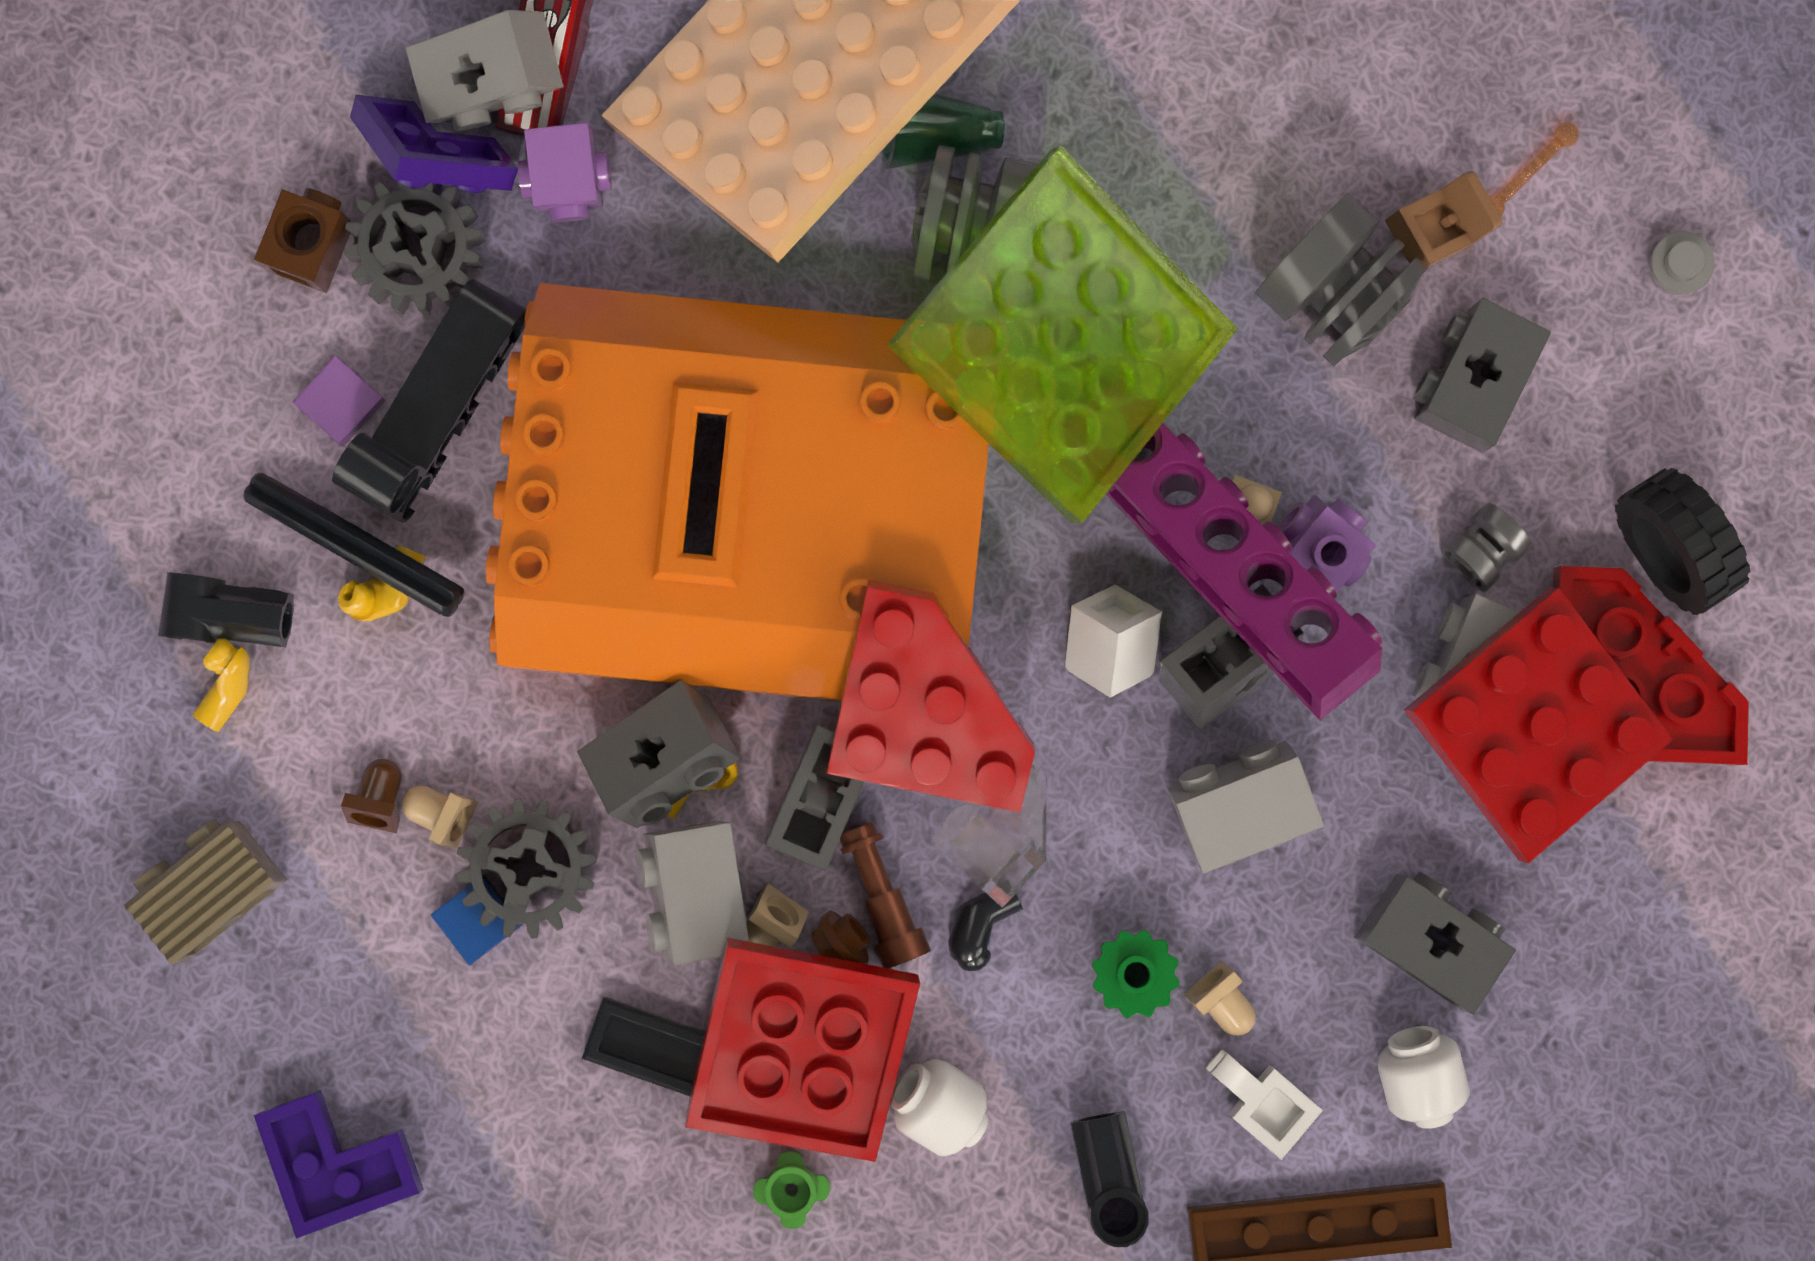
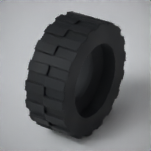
[1615,468,1751,615]

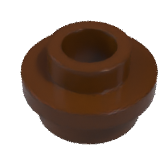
[812,910,870,964]

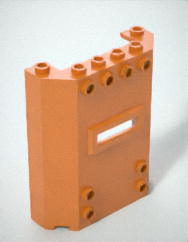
[486,283,999,702]

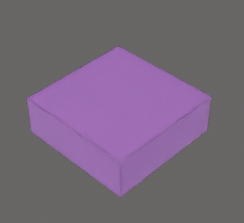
[293,356,386,447]

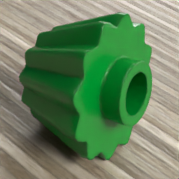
[1092,930,1180,1018]

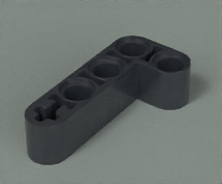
[332,279,526,523]

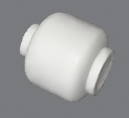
[1377,1026,1470,1128]
[890,1059,988,1157]

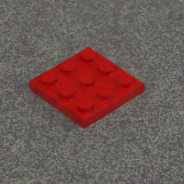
[1404,588,1673,863]
[685,937,920,1162]

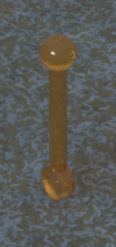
[1489,122,1579,217]

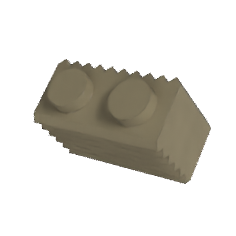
[124,820,287,965]

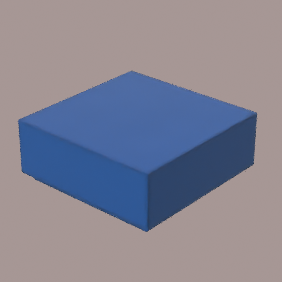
[431,875,523,966]

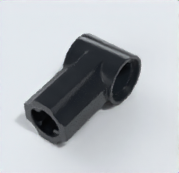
[158,572,294,648]
[1070,1111,1149,1247]

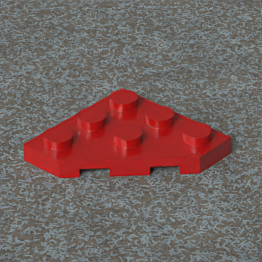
[1553,566,1749,765]
[827,579,1035,813]

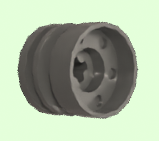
[911,144,1047,299]
[1255,193,1429,366]

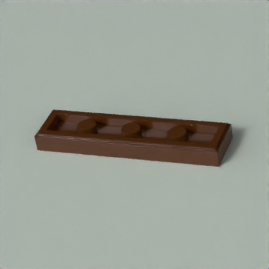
[1187,1180,1452,1261]

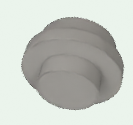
[1649,231,1715,295]

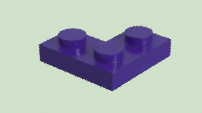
[350,95,518,193]
[253,1090,424,1239]

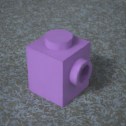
[518,123,612,223]

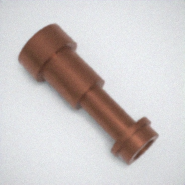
[839,822,931,968]

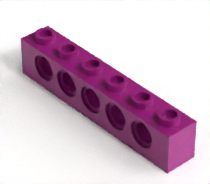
[1060,378,1383,721]

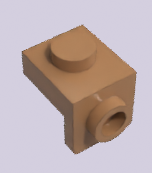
[1384,171,1502,268]

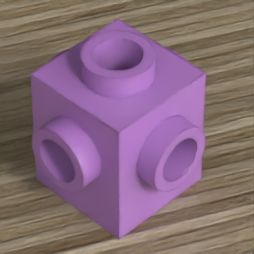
[1278,495,1376,593]

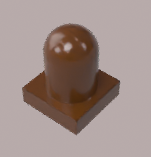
[341,759,402,834]

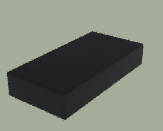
[582,996,705,1097]

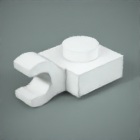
[1205,1048,1323,1160]

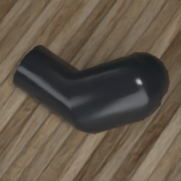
[948,881,1023,971]

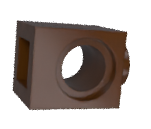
[254,188,351,294]

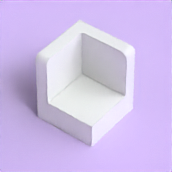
[1065,584,1162,698]

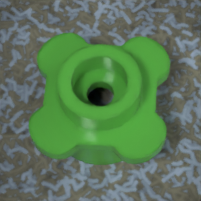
[753,1150,830,1229]

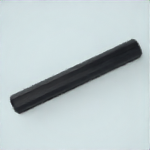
[243,473,465,617]

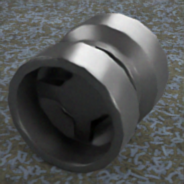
[1440,502,1532,592]

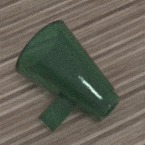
[882,94,1005,169]

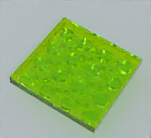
[887,146,1238,523]

